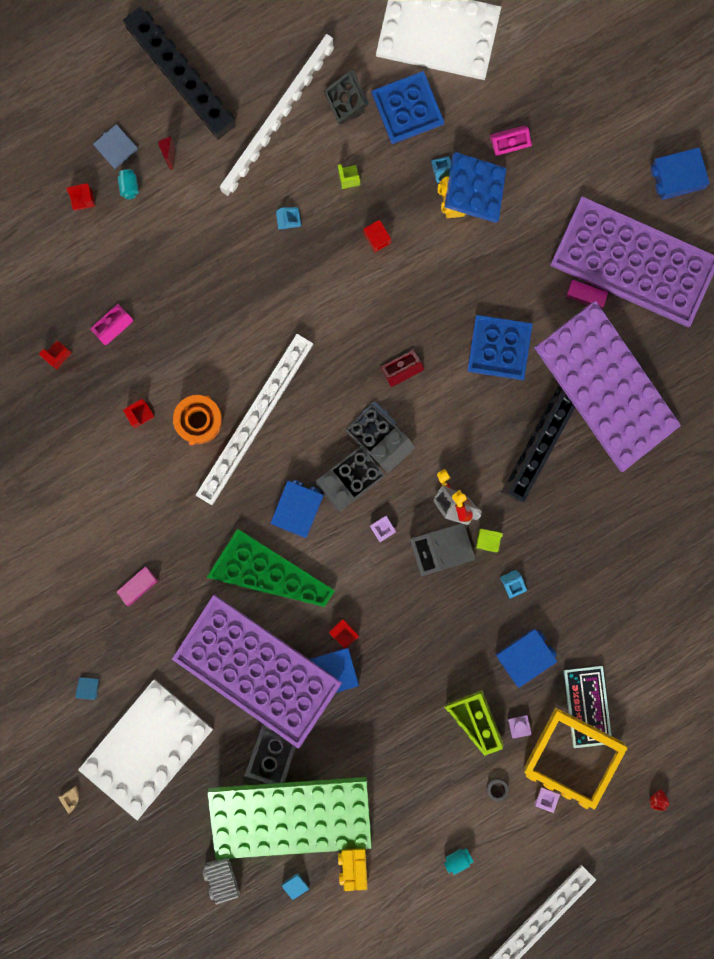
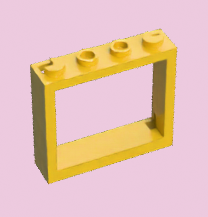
[523,707,628,810]

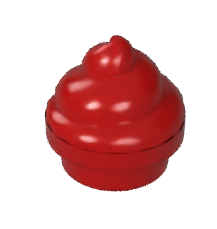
[649,789,669,811]

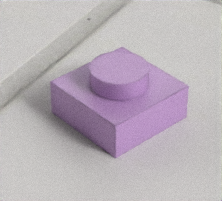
[370,516,396,542]
[508,715,531,739]
[534,787,560,813]

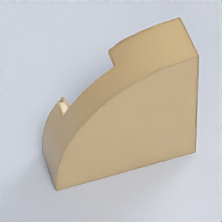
[58,786,79,814]

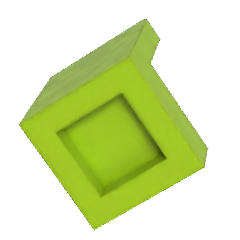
[338,164,360,189]
[475,529,503,552]

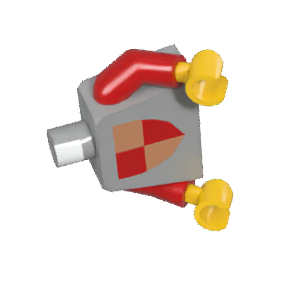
[433,469,481,525]

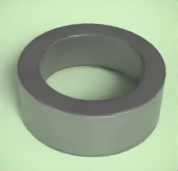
[487,779,509,801]

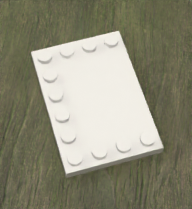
[376,0,501,80]
[78,679,213,820]

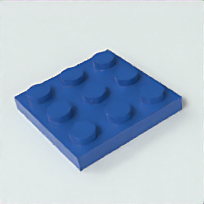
[371,71,444,144]
[444,152,506,223]
[467,315,533,381]

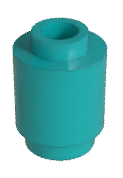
[117,170,139,199]
[444,848,474,875]

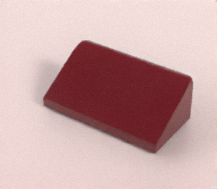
[158,136,176,170]
[380,350,424,387]

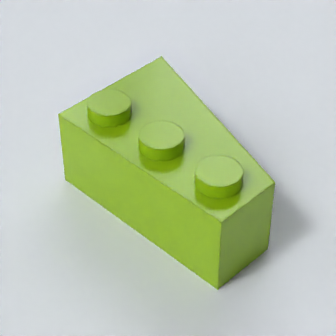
[444,690,504,756]

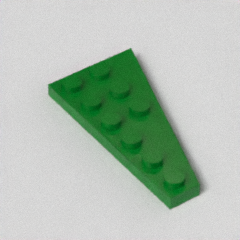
[206,529,335,607]

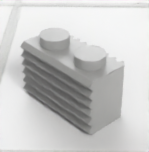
[202,857,240,904]

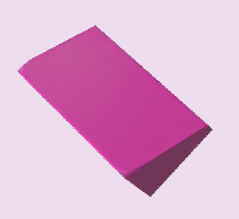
[490,125,532,156]
[566,279,608,309]
[90,304,133,345]
[117,566,158,606]

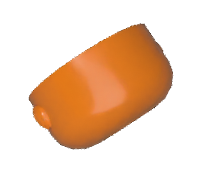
[173,395,222,445]

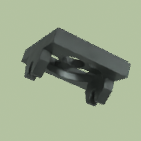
[324,70,369,124]

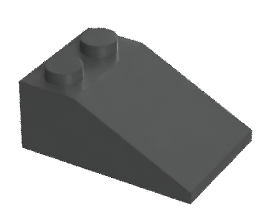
[242,724,296,785]

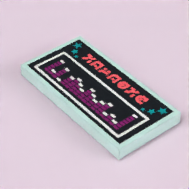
[563,666,612,748]

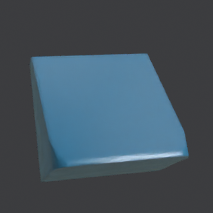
[431,156,451,183]
[276,207,301,229]
[500,570,527,599]
[75,677,99,699]
[281,872,309,900]

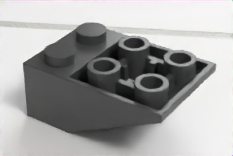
[345,405,415,474]
[315,446,385,513]
[409,524,476,577]

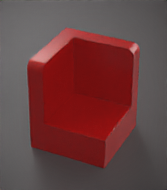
[66,183,95,211]
[363,220,391,253]
[39,341,72,369]
[123,399,154,428]
[329,619,359,648]

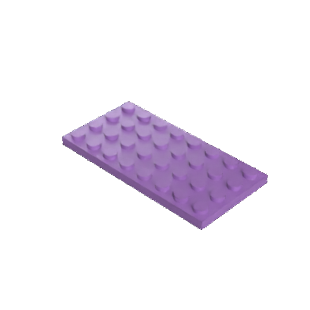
[550,197,714,328]
[534,301,681,472]
[172,595,343,749]

